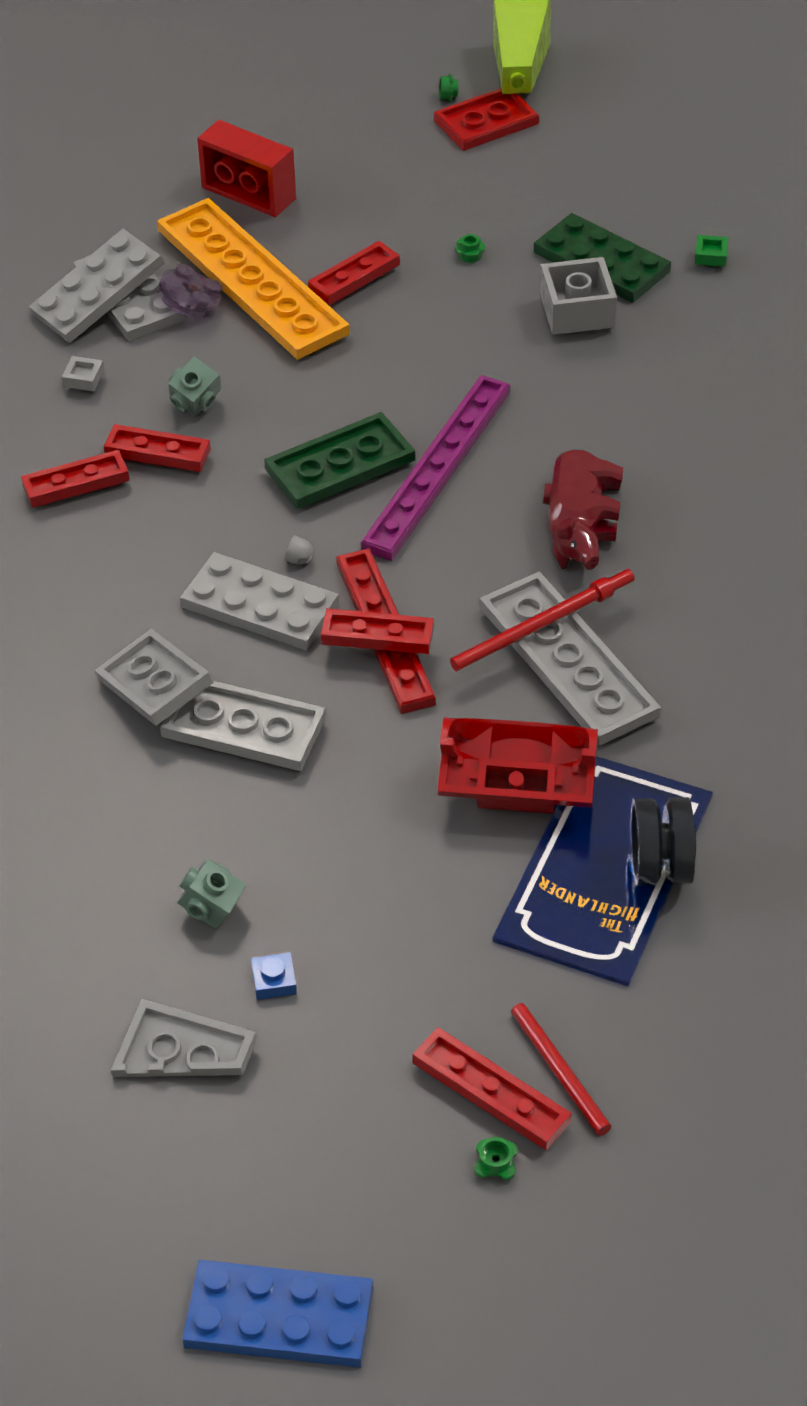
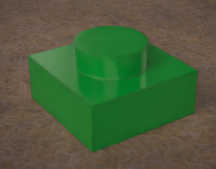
[695,235,729,267]

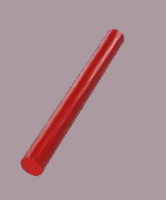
[511,1003,612,1136]

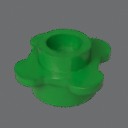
[474,1137,518,1180]

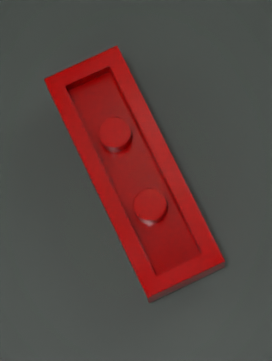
[308,241,400,305]
[104,424,211,472]
[21,450,130,508]
[321,608,434,654]

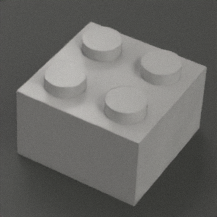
[540,257,617,335]

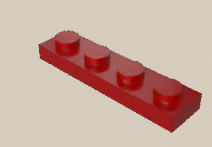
[412,1027,572,1151]

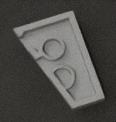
[110,999,257,1077]

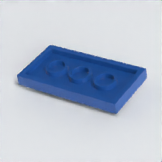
[182,1260,373,1368]

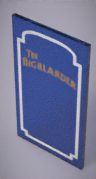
[493,756,713,987]

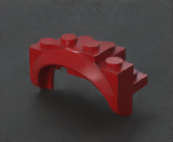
[438,717,598,814]

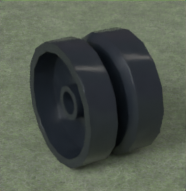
[631,797,696,886]

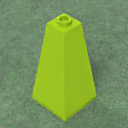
[493,0,551,94]

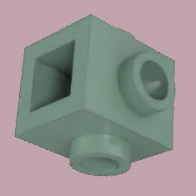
[168,356,221,417]
[177,858,247,929]

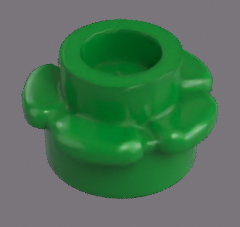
[439,74,459,103]
[455,234,486,263]

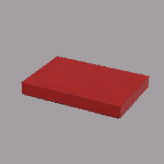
[434,88,539,151]

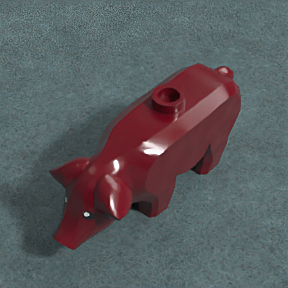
[543,450,623,570]

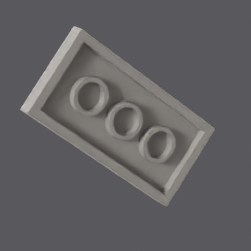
[29,229,164,343]
[73,255,186,342]
[180,552,339,651]
[160,681,326,771]

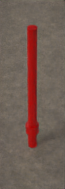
[450,569,635,672]

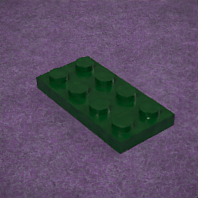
[533,213,671,303]
[264,412,416,510]

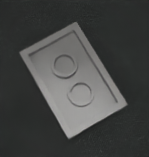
[94,628,214,726]

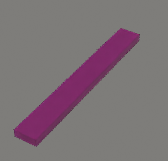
[361,375,510,561]

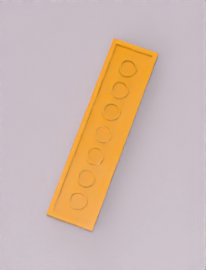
[157,198,350,360]

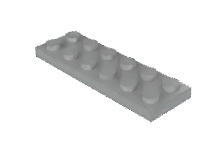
[479,571,661,746]

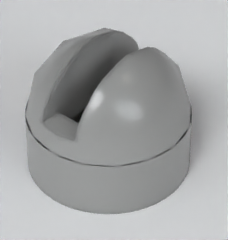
[285,535,313,565]

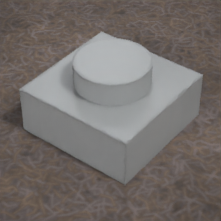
[62,356,104,391]

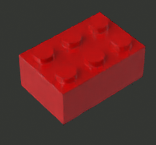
[197,120,296,218]

